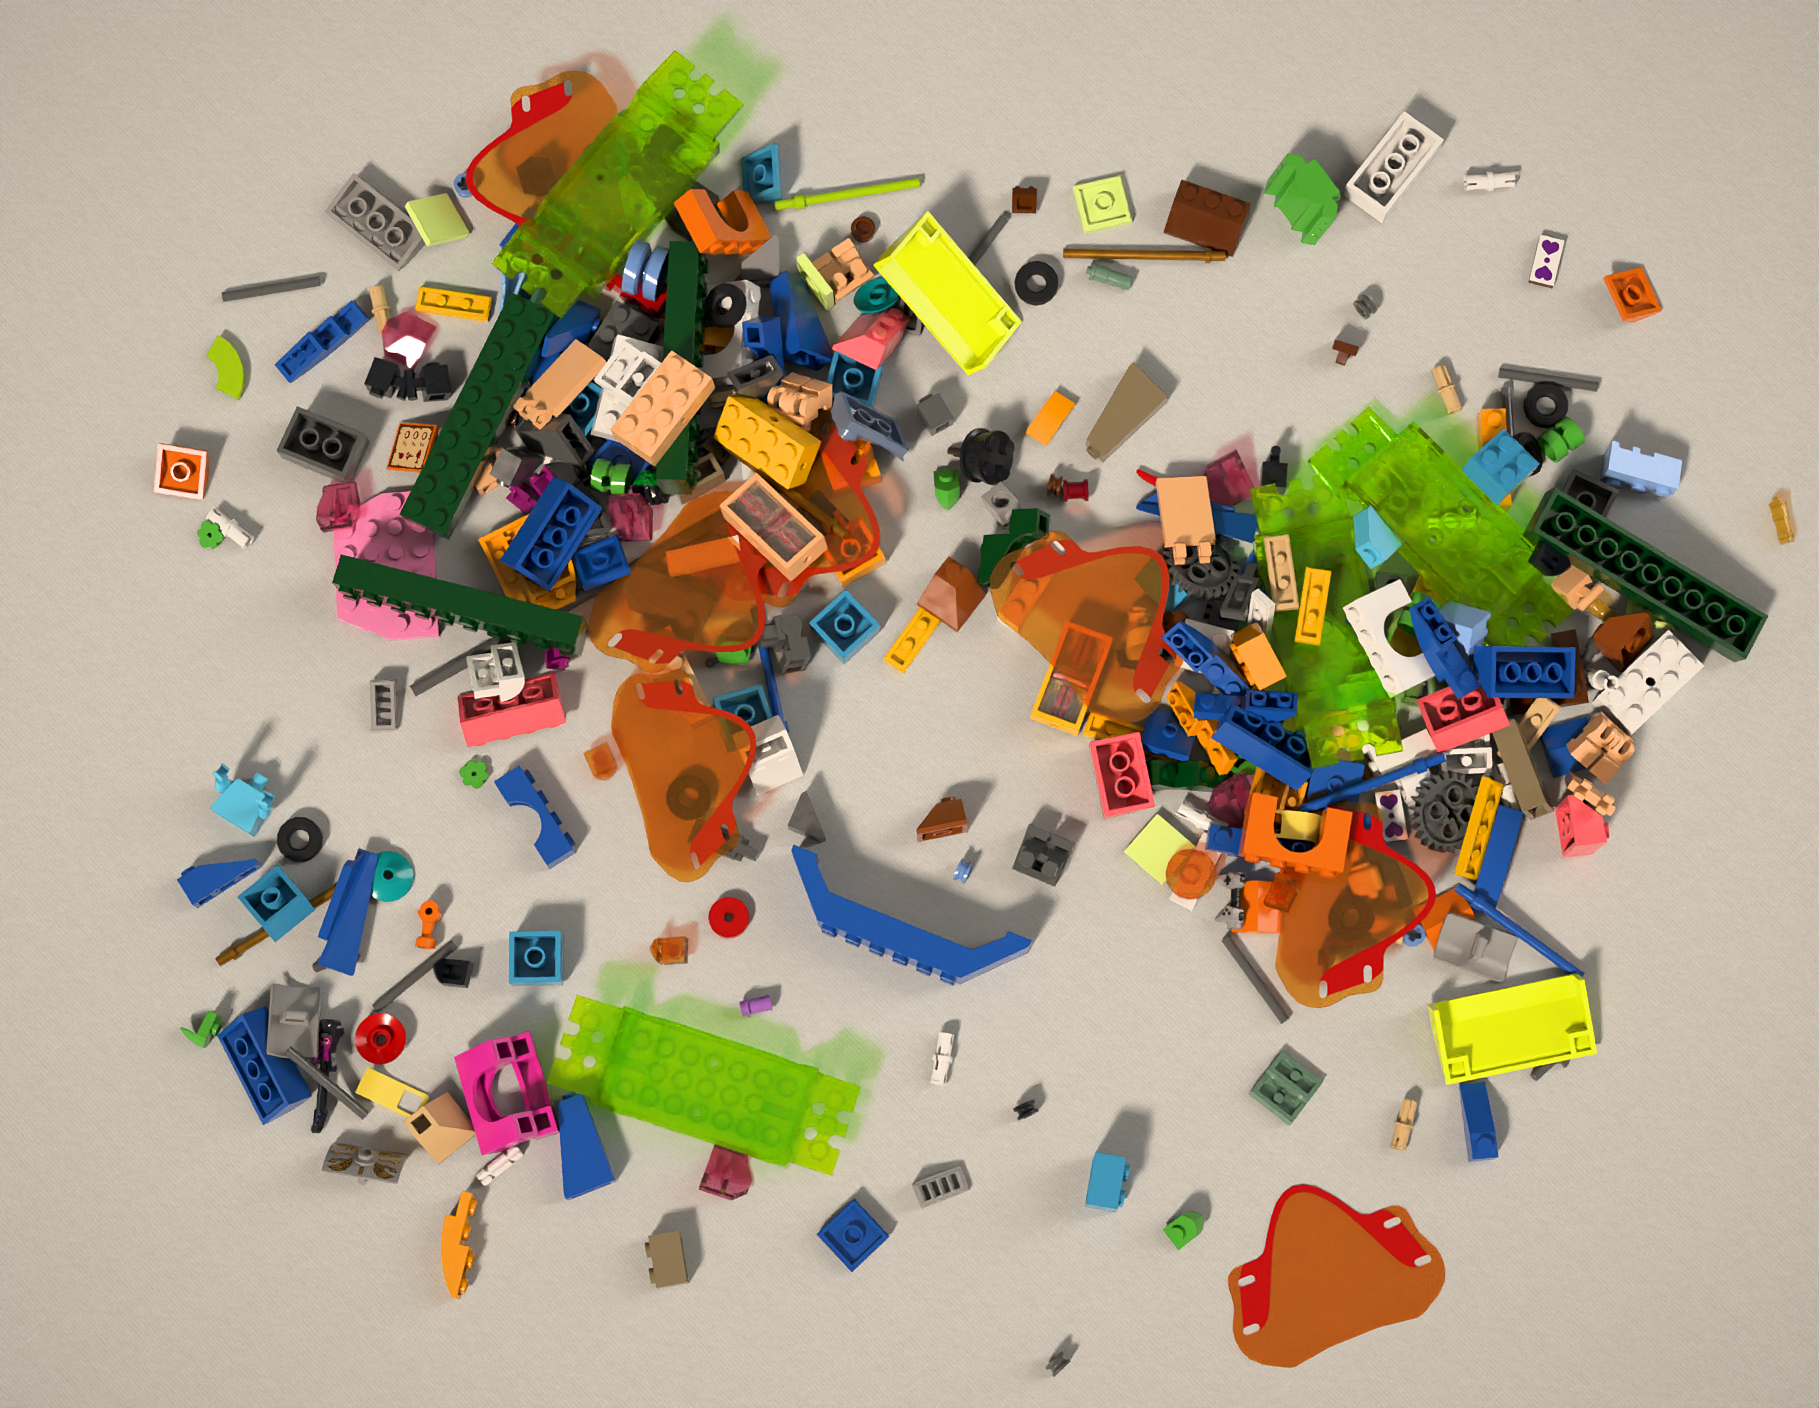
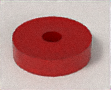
[708,897,750,939]

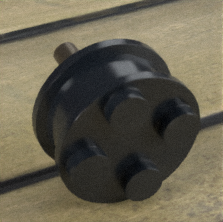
[947,428,1015,485]

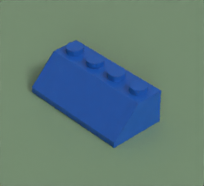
[500,476,602,592]
[1473,646,1576,698]
[217,1006,312,1125]

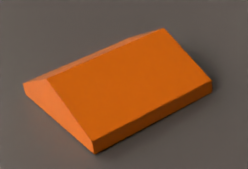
[1603,267,1662,322]
[154,443,209,500]
[1231,880,1282,934]
[1412,888,1477,951]

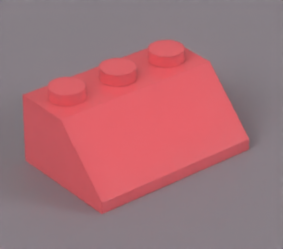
[832,307,910,370]
[1416,676,1510,753]
[1089,732,1155,819]
[1555,795,1610,858]

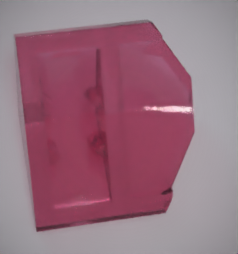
[381,312,437,370]
[1203,449,1257,506]
[316,481,361,533]
[608,493,653,542]
[1208,771,1251,829]
[698,1145,752,1201]

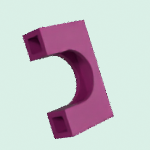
[454,1036,538,1156]

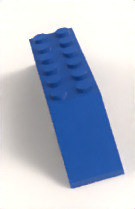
[791,844,1032,986]

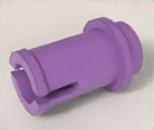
[739,994,773,1018]

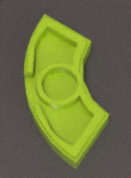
[206,335,245,400]

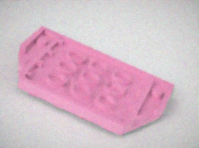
[333,491,440,641]

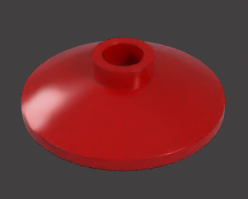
[355,1013,406,1065]

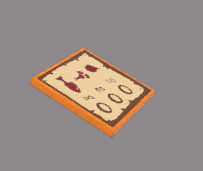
[386,423,439,473]

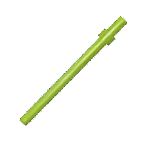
[774,177,920,211]

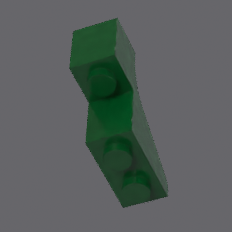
[978,508,1050,590]
[1146,760,1232,793]

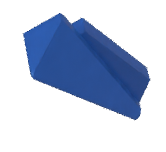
[318,848,378,976]

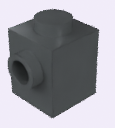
[917,393,953,436]

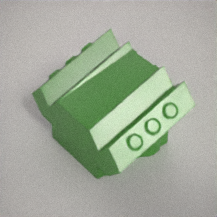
[1265,153,1341,245]

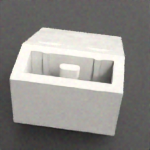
[732,715,803,796]

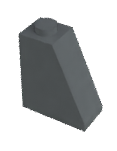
[516,414,595,468]

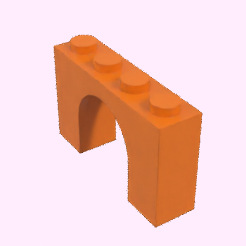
[674,189,772,255]
[1238,792,1353,878]

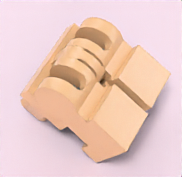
[812,238,874,303]
[767,372,832,432]
[1566,712,1635,784]

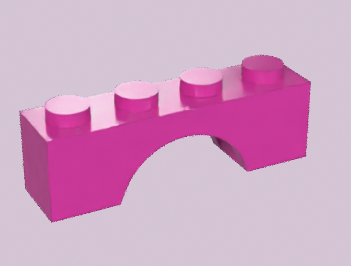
[511,1031,560,1140]

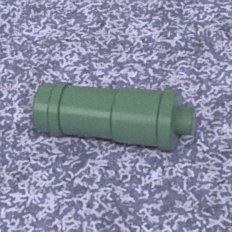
[1086,263,1133,290]

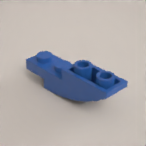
[1410,597,1481,700]
[1161,621,1253,696]
[1194,689,1298,723]
[1205,824,1311,861]

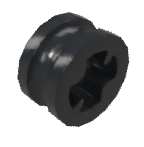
[1013,1099,1039,1121]

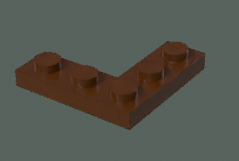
[1510,629,1589,715]

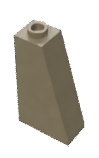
[1086,362,1168,463]
[1492,718,1554,820]

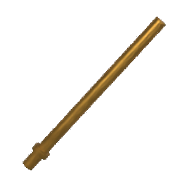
[1063,248,1225,263]
[722,445,849,539]
[215,884,336,967]

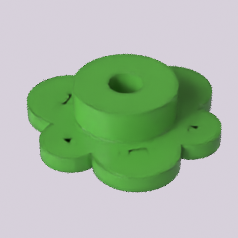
[197,521,224,549]
[459,760,488,789]

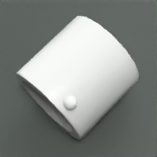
[1395,768,1431,804]

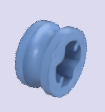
[454,173,477,198]
[953,859,973,884]
[1402,924,1426,947]

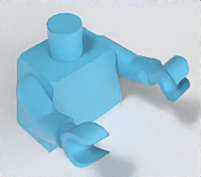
[210,763,274,837]

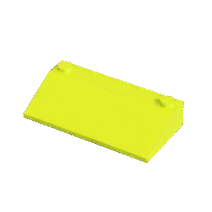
[873,211,1022,376]
[1427,973,1597,1085]

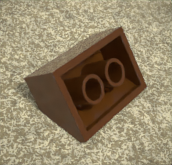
[1163,179,1251,257]

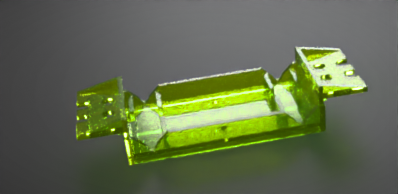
[491,50,744,319]
[1308,407,1574,646]
[1249,471,1403,769]
[547,995,861,1176]

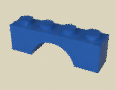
[742,316,785,406]
[494,765,576,869]

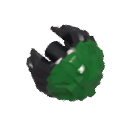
[632,469,672,506]

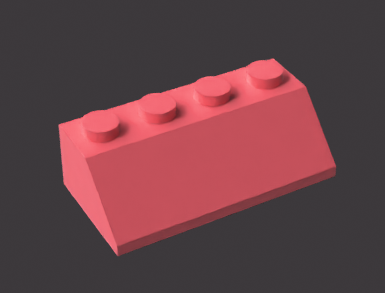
[457,672,566,747]

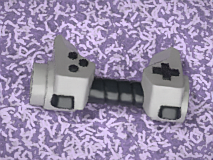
[1215,872,1245,930]

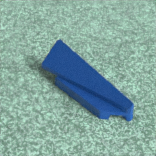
[1136,492,1260,543]

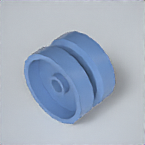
[622,240,669,302]

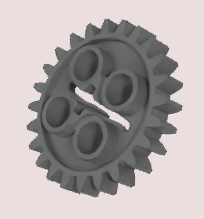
[1160,534,1240,601]
[1408,770,1479,853]

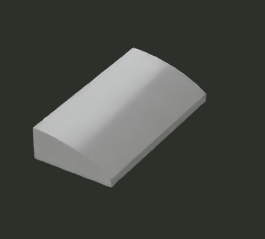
[325,173,425,271]

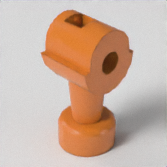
[415,900,443,949]

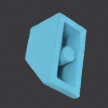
[1354,505,1402,569]

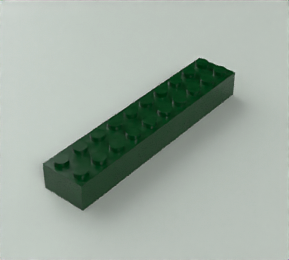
[656,241,709,495]
[400,292,559,540]
[1523,488,1768,662]
[332,554,589,657]

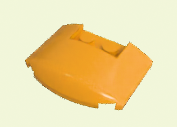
[478,514,576,610]

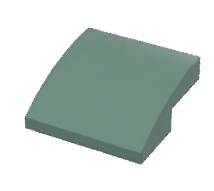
[1249,1051,1323,1126]

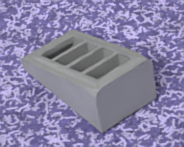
[370,679,397,731]
[912,1166,969,1209]

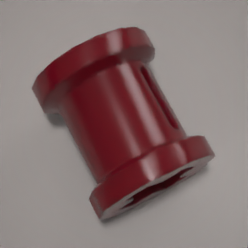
[1063,479,1089,502]

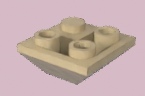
[403,1092,476,1164]

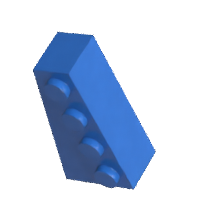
[1211,704,1325,791]

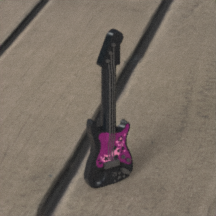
[311,1019,344,1133]

